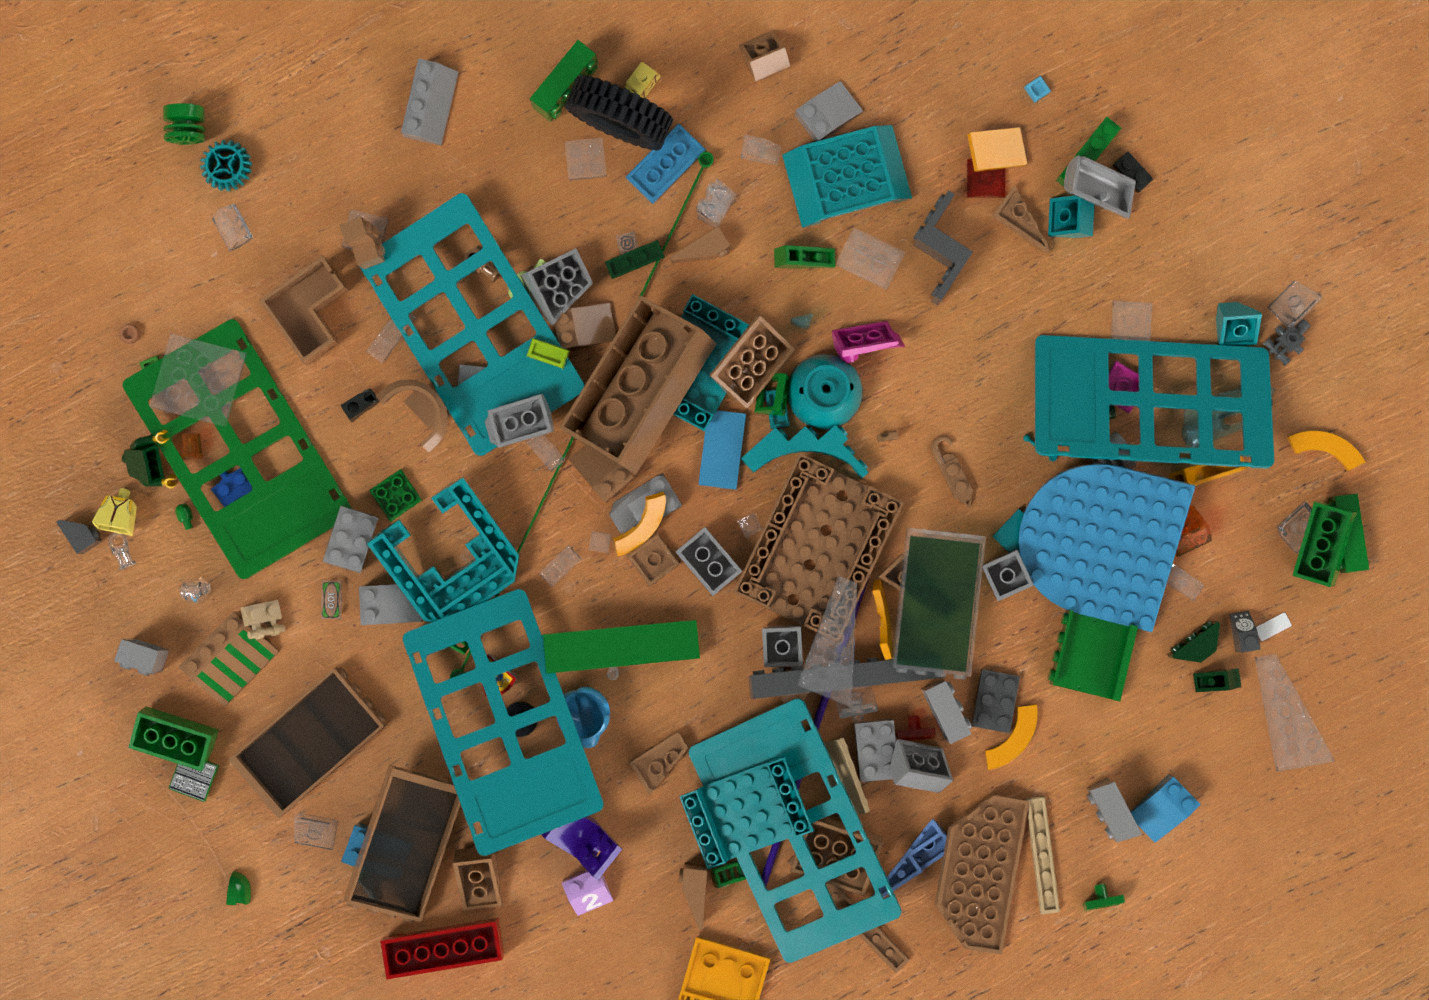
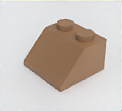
[739,30,791,81]

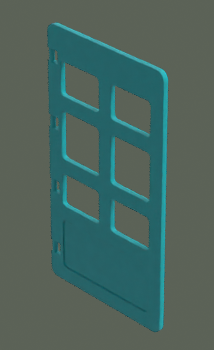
[359,193,585,456]
[1035,335,1274,469]
[403,589,604,856]
[689,698,902,963]

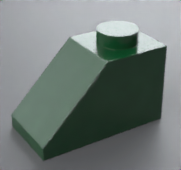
[1193,668,1241,692]

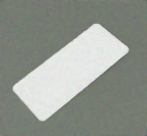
[1256,613,1291,641]

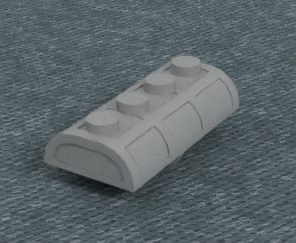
[1064,156,1136,218]

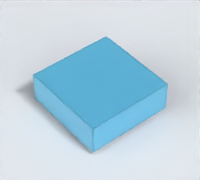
[1024,76,1051,103]

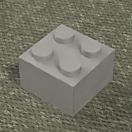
[982,549,1034,601]
[762,625,803,667]
[114,638,169,676]

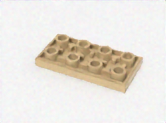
[824,738,870,819]

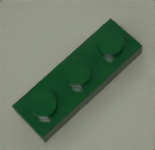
[605,240,665,279]

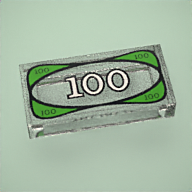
[321,581,342,619]

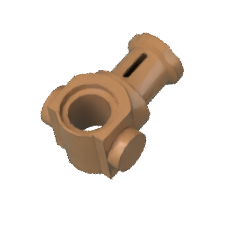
[464,245,500,283]

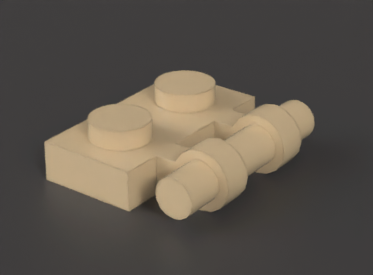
[240,600,285,640]

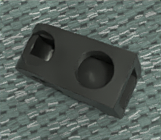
[340,388,380,423]

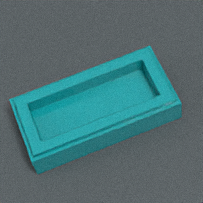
[765,390,790,429]

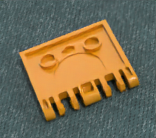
[678,936,770,1000]

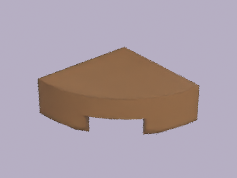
[877,431,899,442]

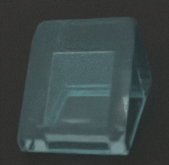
[790,314,813,330]

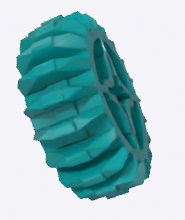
[200,140,253,192]

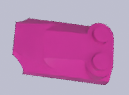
[832,321,905,363]

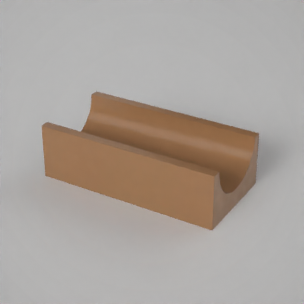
[559,295,717,475]

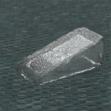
[1167,564,1205,601]

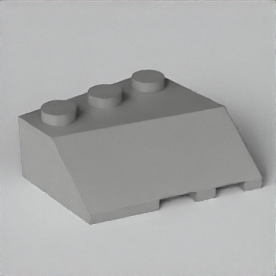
[520,248,593,325]

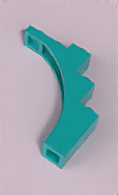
[741,425,869,479]

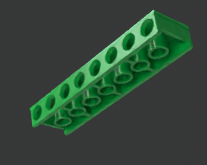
[542,620,700,674]

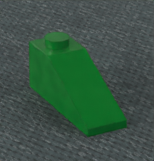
[774,245,835,269]

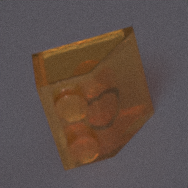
[1176,503,1212,557]

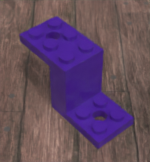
[541,816,622,880]

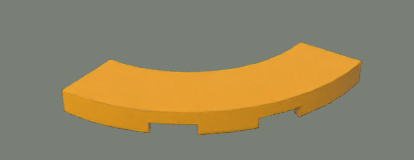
[1286,431,1365,471]
[613,492,666,557]
[872,579,893,660]
[985,704,1038,770]

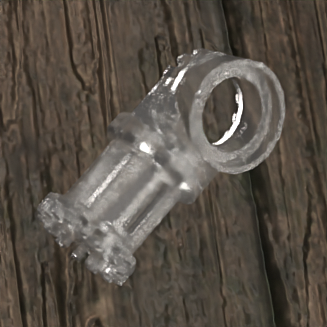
[108,533,136,570]

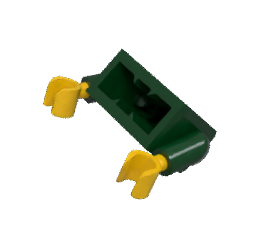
[122,430,178,489]

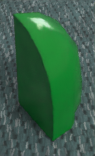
[226,871,251,905]

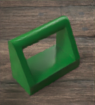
[754,373,790,416]

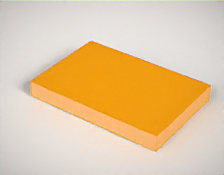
[967,127,1027,172]

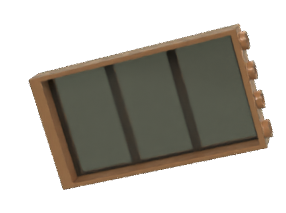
[228,667,387,818]
[344,764,461,923]

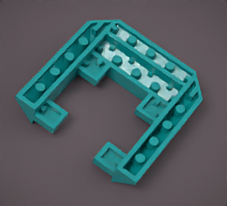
[367,477,519,622]

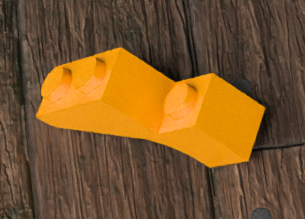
[1169,456,1247,486]

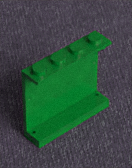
[1048,610,1138,702]

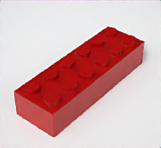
[380,918,505,980]

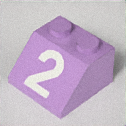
[562,870,614,916]

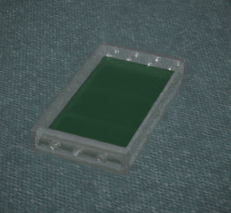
[891,528,986,680]

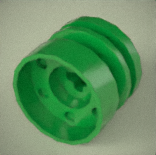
[163,103,205,145]

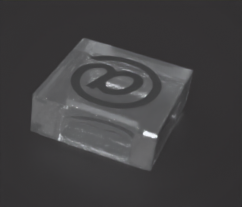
[616,231,638,255]

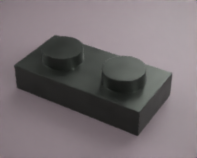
[1113,151,1153,193]

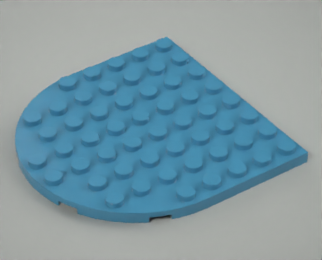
[1019,463,1195,632]

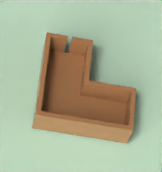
[259,256,348,365]

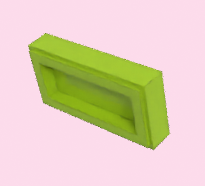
[527,338,570,369]

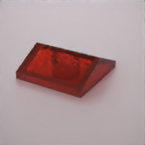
[967,159,1005,198]

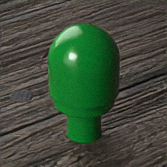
[175,504,193,530]

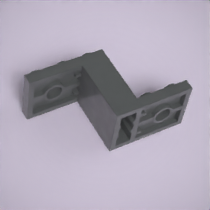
[913,190,973,305]

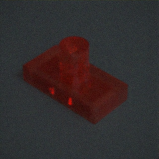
[895,715,936,741]

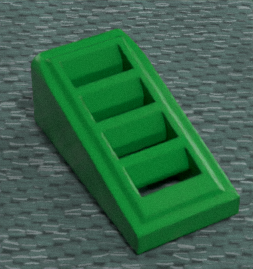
[710,861,746,888]

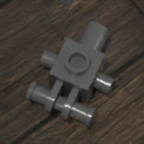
[1262,319,1311,366]

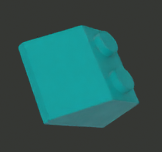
[1048,195,1094,238]

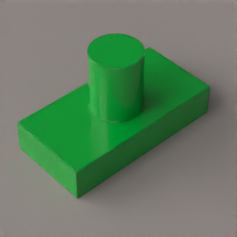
[1083,884,1125,912]

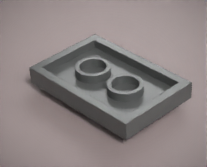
[971,669,1020,733]

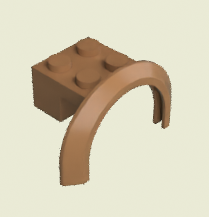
[376,380,449,452]

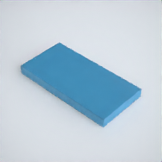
[626,123,706,204]
[698,410,746,490]

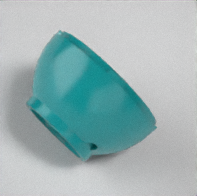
[788,354,863,430]

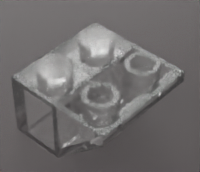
[696,178,736,228]

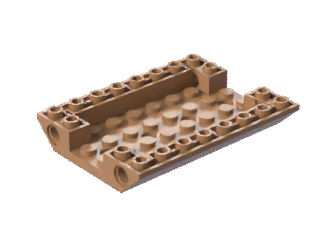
[734,453,904,642]

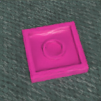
[1109,361,1139,413]

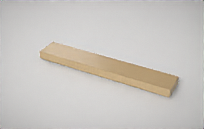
[1025,796,1060,915]

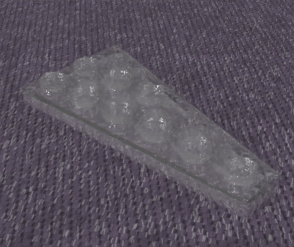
[797,576,857,707]

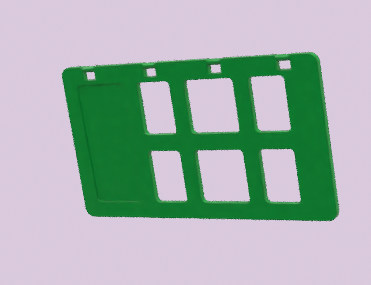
[122,319,352,579]

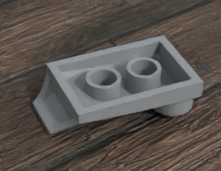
[485,394,554,448]
[609,473,682,533]

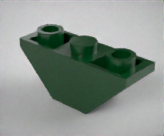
[1168,620,1220,663]

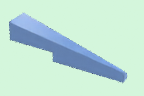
[873,818,947,897]

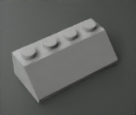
[401,58,459,146]

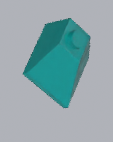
[1216,302,1262,346]

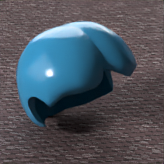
[557,686,610,748]

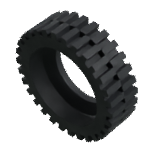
[565,75,673,151]

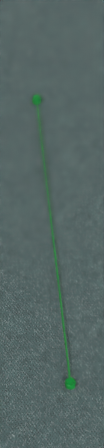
[450,152,714,679]

